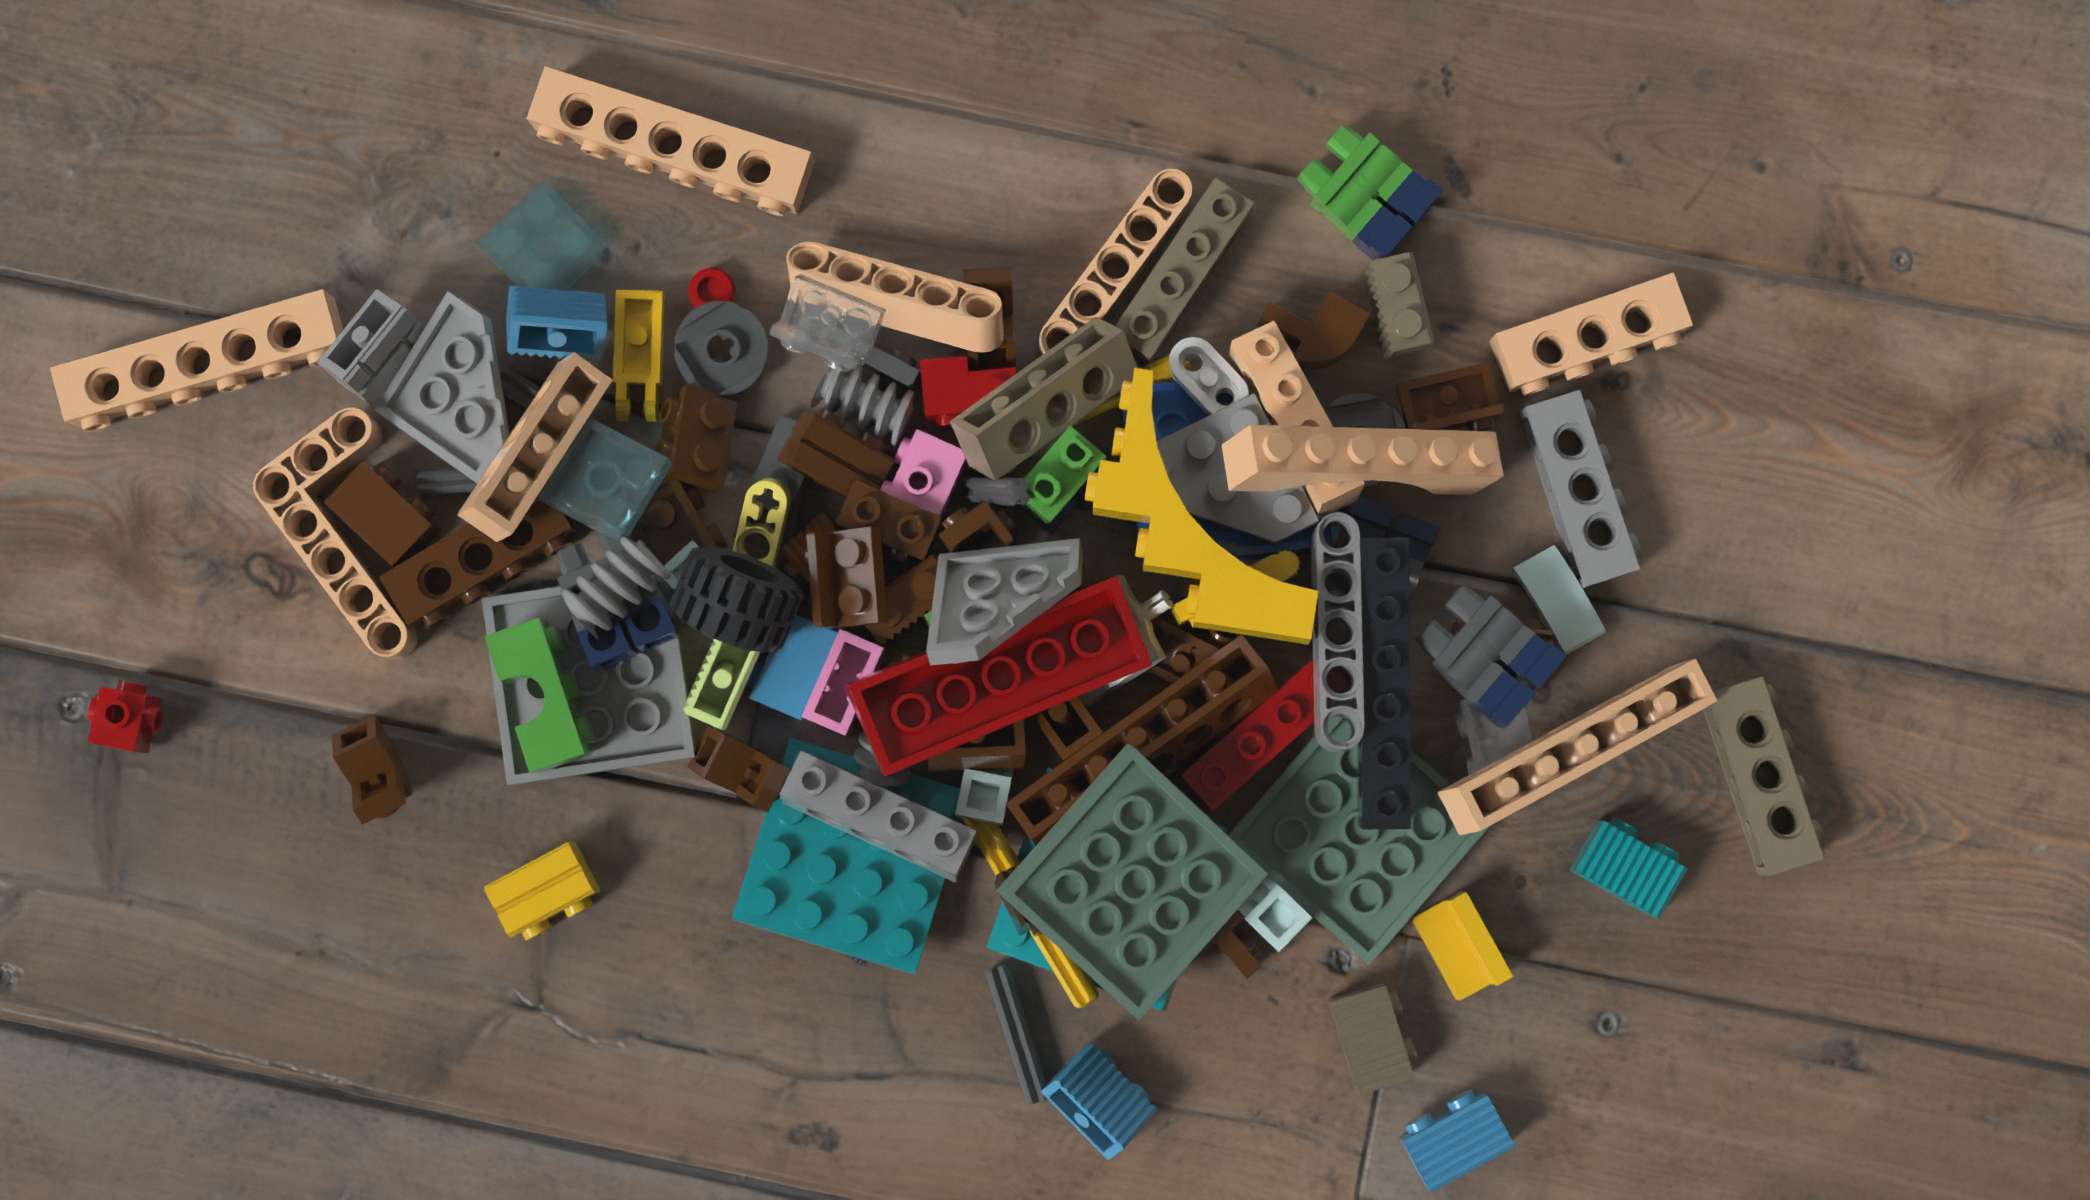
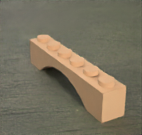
[1222,425,1504,495]

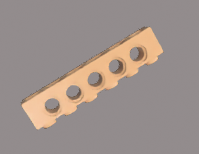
[526,66,815,216]
[50,289,343,432]
[1437,658,1717,835]

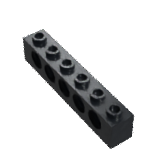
[1357,538,1411,830]

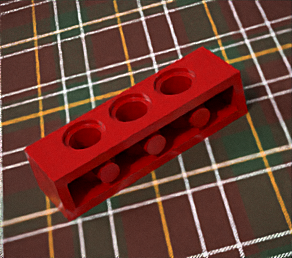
[1179,658,1350,812]

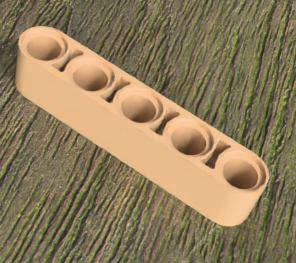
[1039,169,1192,356]
[786,242,1004,353]

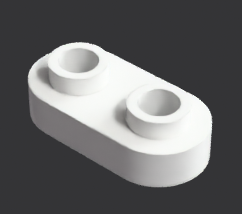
[1169,337,1249,416]

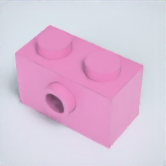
[880,429,968,541]
[801,629,887,738]

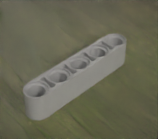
[1311,512,1364,753]

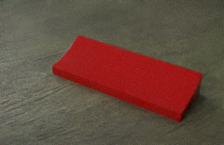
[844,576,1152,777]

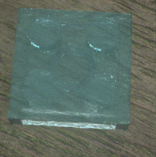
[476,180,610,291]
[539,417,672,544]

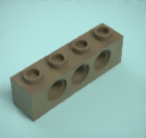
[1115,177,1254,365]
[950,317,1137,481]
[1703,676,1825,877]

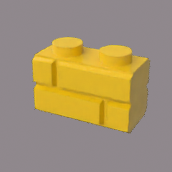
[484,841,601,941]

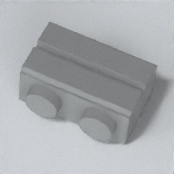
[317,289,425,405]

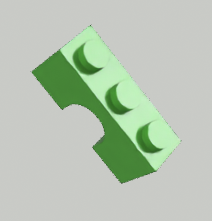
[484,617,595,773]

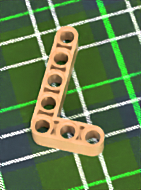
[253,407,418,660]

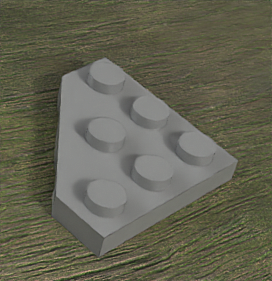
[374,291,510,484]
[1156,393,1319,544]
[926,538,1083,665]

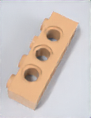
[1489,272,1693,396]
[1227,321,1365,519]
[457,352,613,542]

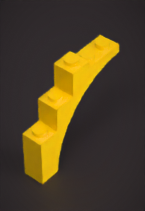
[1085,368,1318,645]

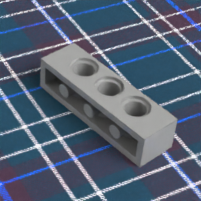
[1518,390,1642,589]
[780,751,977,883]

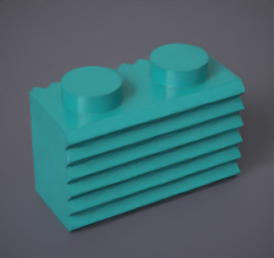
[1569,817,1687,919]

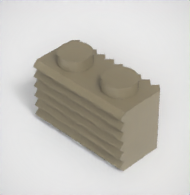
[1363,252,1435,361]
[1327,983,1419,1095]

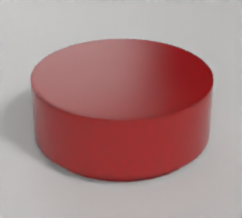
[688,267,737,308]

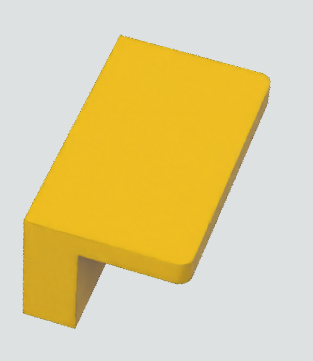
[1412,891,1513,1001]

